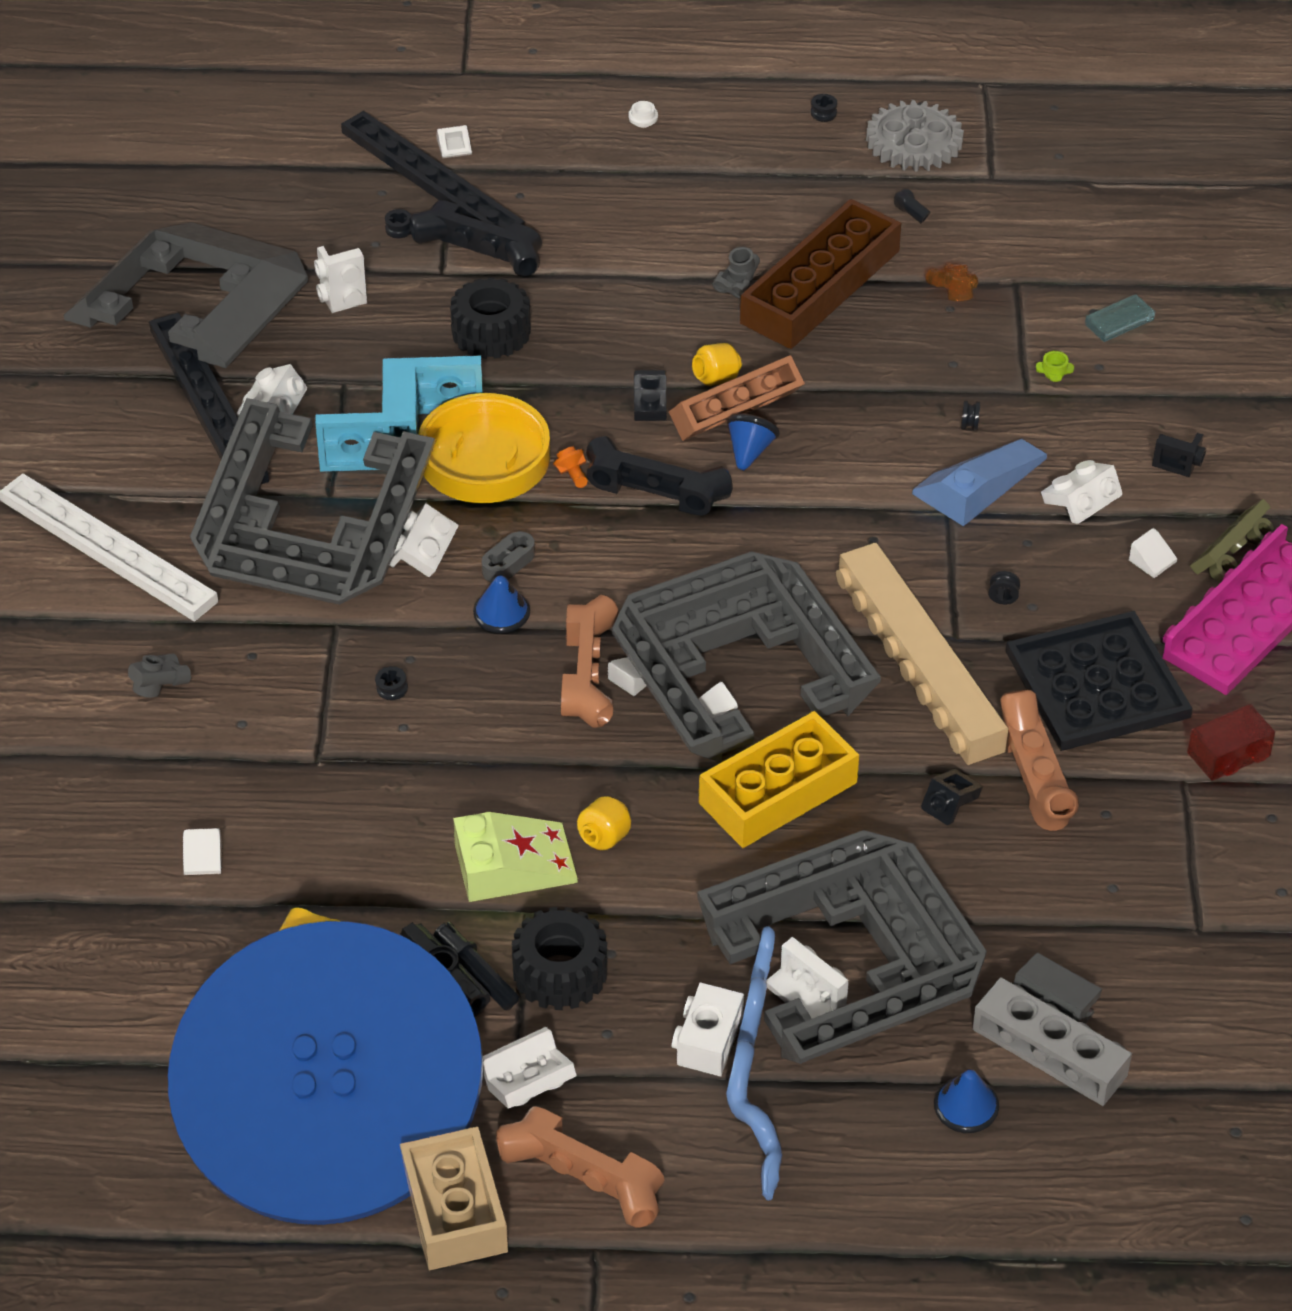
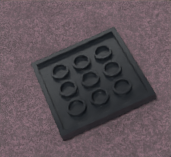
[1006,611,1193,751]

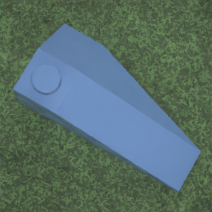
[912,439,1047,526]

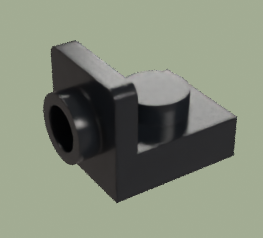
[634,370,667,421]
[1152,433,1206,478]
[921,769,983,825]

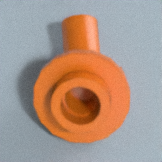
[553,446,588,488]

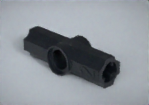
[400,922,490,1017]

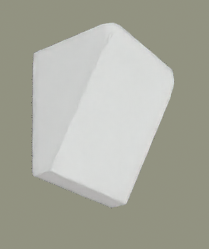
[436,125,472,159]
[1129,528,1177,578]
[608,657,647,696]
[698,682,738,719]
[183,828,222,875]

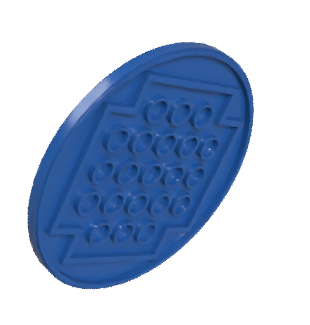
[168,921,483,1225]

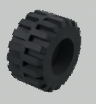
[450,277,531,359]
[512,907,607,1010]

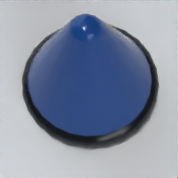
[726,414,780,470]
[473,575,531,634]
[934,1069,999,1133]

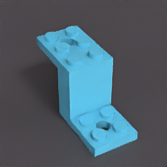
[315,356,483,472]

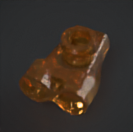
[926,263,978,301]

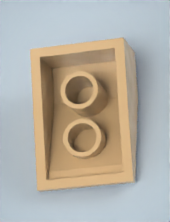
[400,1127,508,1271]

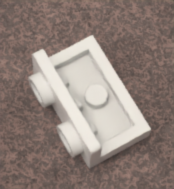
[314,246,367,313]
[237,364,307,416]
[1041,460,1122,524]
[390,503,459,577]
[766,937,849,1019]
[483,1027,577,1109]

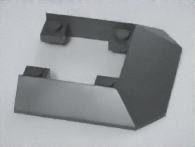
[64,222,308,368]
[190,398,436,605]
[612,551,881,763]
[697,830,987,1064]

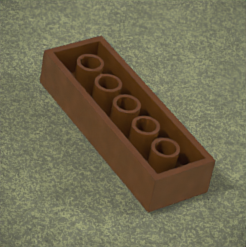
[740,199,902,349]

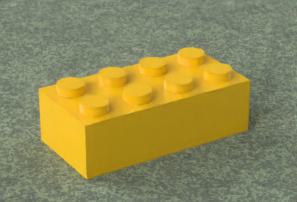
[699,711,859,848]

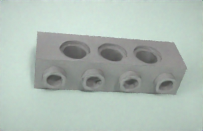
[972,977,1132,1106]

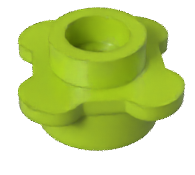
[1036,351,1074,382]

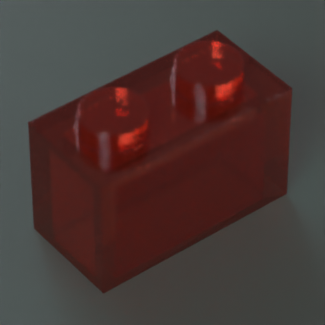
[1187,704,1276,781]

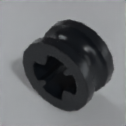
[811,94,837,122]
[385,209,412,239]
[961,401,980,431]
[988,571,1020,605]
[375,666,408,700]

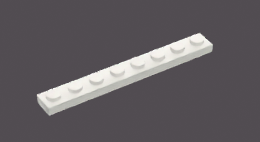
[0,474,218,622]

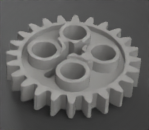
[866,100,964,172]

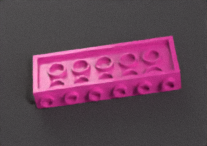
[1163,524,1292,695]

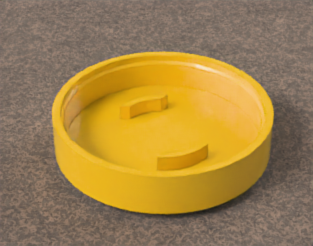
[418,393,550,503]

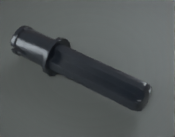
[433,921,519,1011]

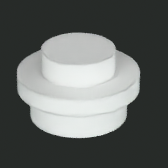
[628,101,658,128]

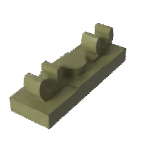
[1190,499,1274,582]

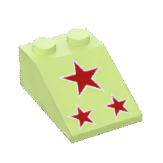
[453,812,578,902]

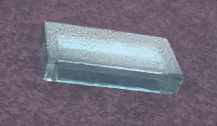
[1085,294,1155,342]

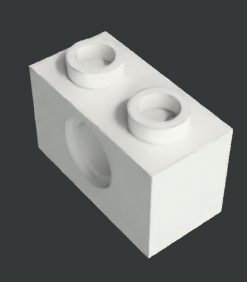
[672,983,744,1076]

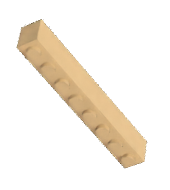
[836,542,1008,765]

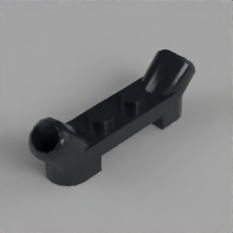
[409,200,542,277]
[586,436,733,516]

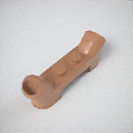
[561,595,619,728]
[1000,690,1079,831]
[496,1107,665,1228]

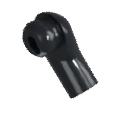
[894,189,930,223]

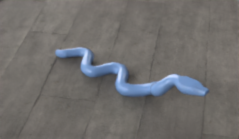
[726,926,782,1201]

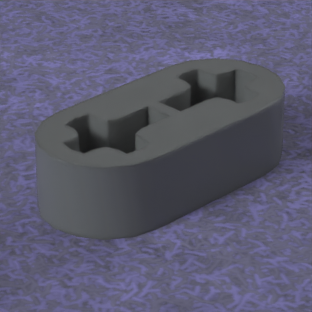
[481,531,535,582]

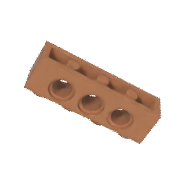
[669,355,805,441]

